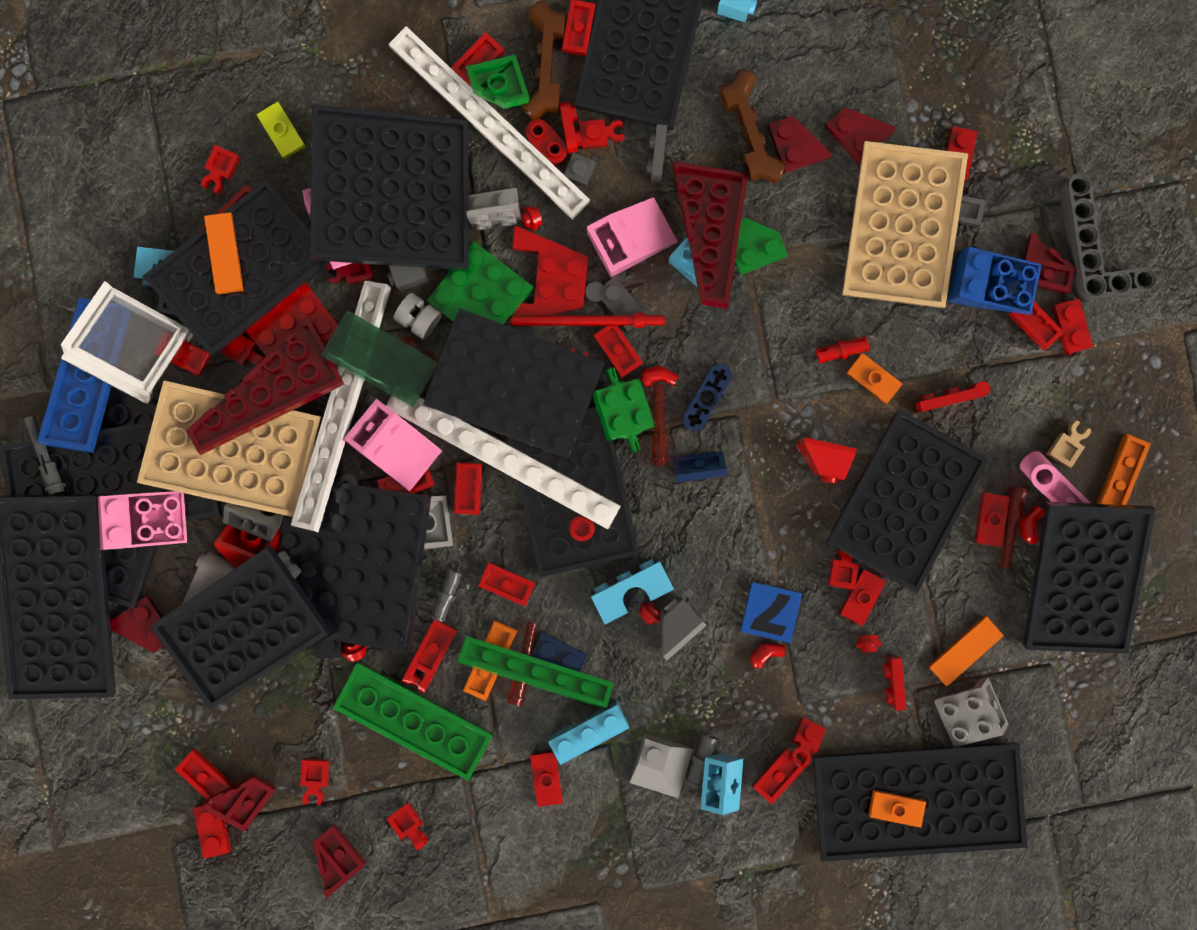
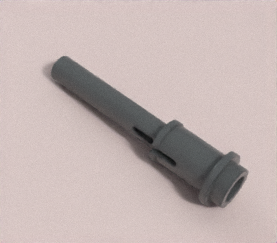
[24,416,66,495]

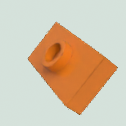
[845,353,902,405]
[868,790,926,828]

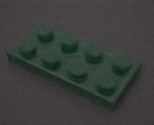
[321,310,438,408]

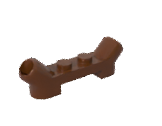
[521,1,566,120]
[719,69,786,184]

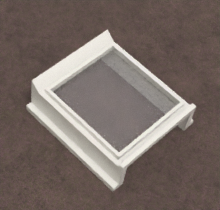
[61,281,193,405]

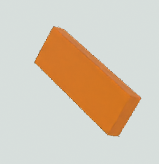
[204,212,244,294]
[1095,434,1151,505]
[928,616,1004,686]
[463,620,517,701]

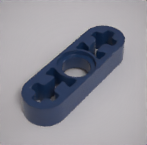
[682,364,731,432]

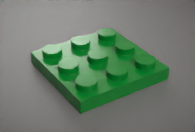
[427,241,534,325]

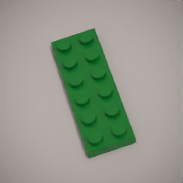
[333,662,494,781]

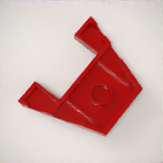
[505,226,588,326]

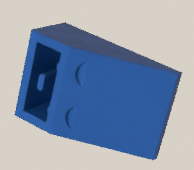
[947,247,1042,315]

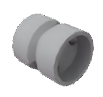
[393,293,442,340]

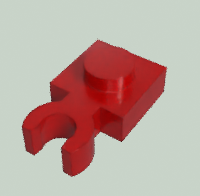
[579,119,624,150]
[201,145,241,195]
[827,549,859,590]
[789,717,826,768]
[300,758,330,805]

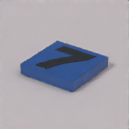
[740,581,802,643]

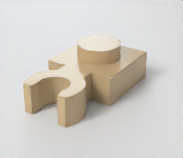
[1046,421,1091,469]

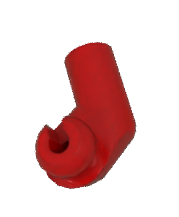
[640,365,679,387]
[1020,505,1045,544]
[750,643,785,669]

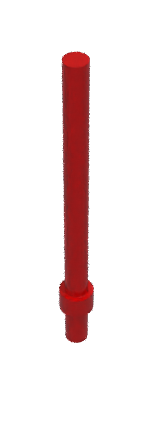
[511,312,665,328]

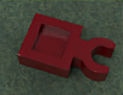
[326,263,374,284]

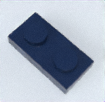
[672,451,727,483]
[530,632,587,672]

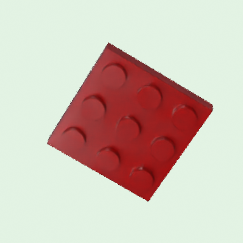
[246,283,344,356]

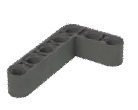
[1059,173,1157,301]

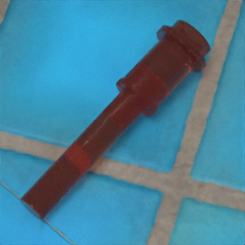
[650,384,671,466]
[1000,487,1029,569]
[506,622,538,706]

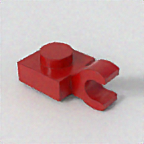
[221,335,265,366]
[386,802,429,850]

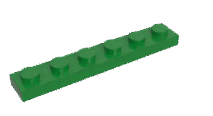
[458,636,614,709]

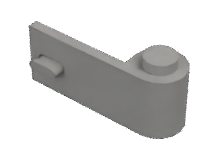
[182,551,234,604]

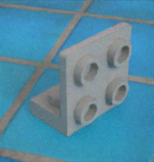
[466,188,521,230]
[934,677,1008,746]

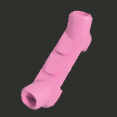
[1020,452,1090,503]

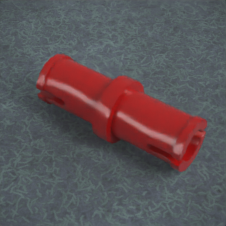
[815,335,870,364]

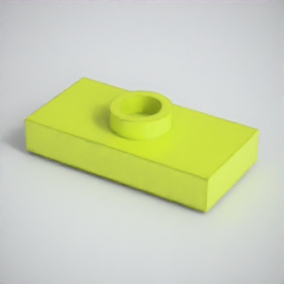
[256,102,306,160]

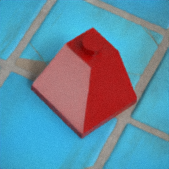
[796,437,857,484]
[214,525,282,569]

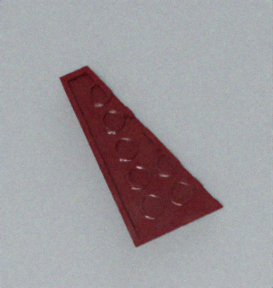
[672,161,748,309]
[187,317,345,456]

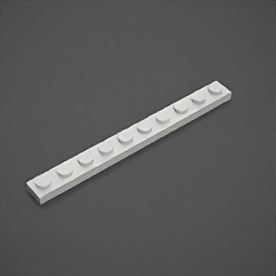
[389,26,590,220]
[291,281,391,532]
[386,385,621,529]

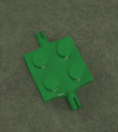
[592,367,655,453]

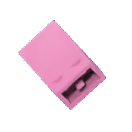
[587,197,678,278]
[344,399,442,491]
[97,491,187,550]

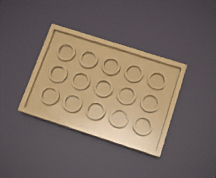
[842,141,968,308]
[137,381,321,517]

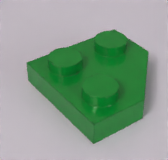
[466,55,529,109]
[735,218,788,276]

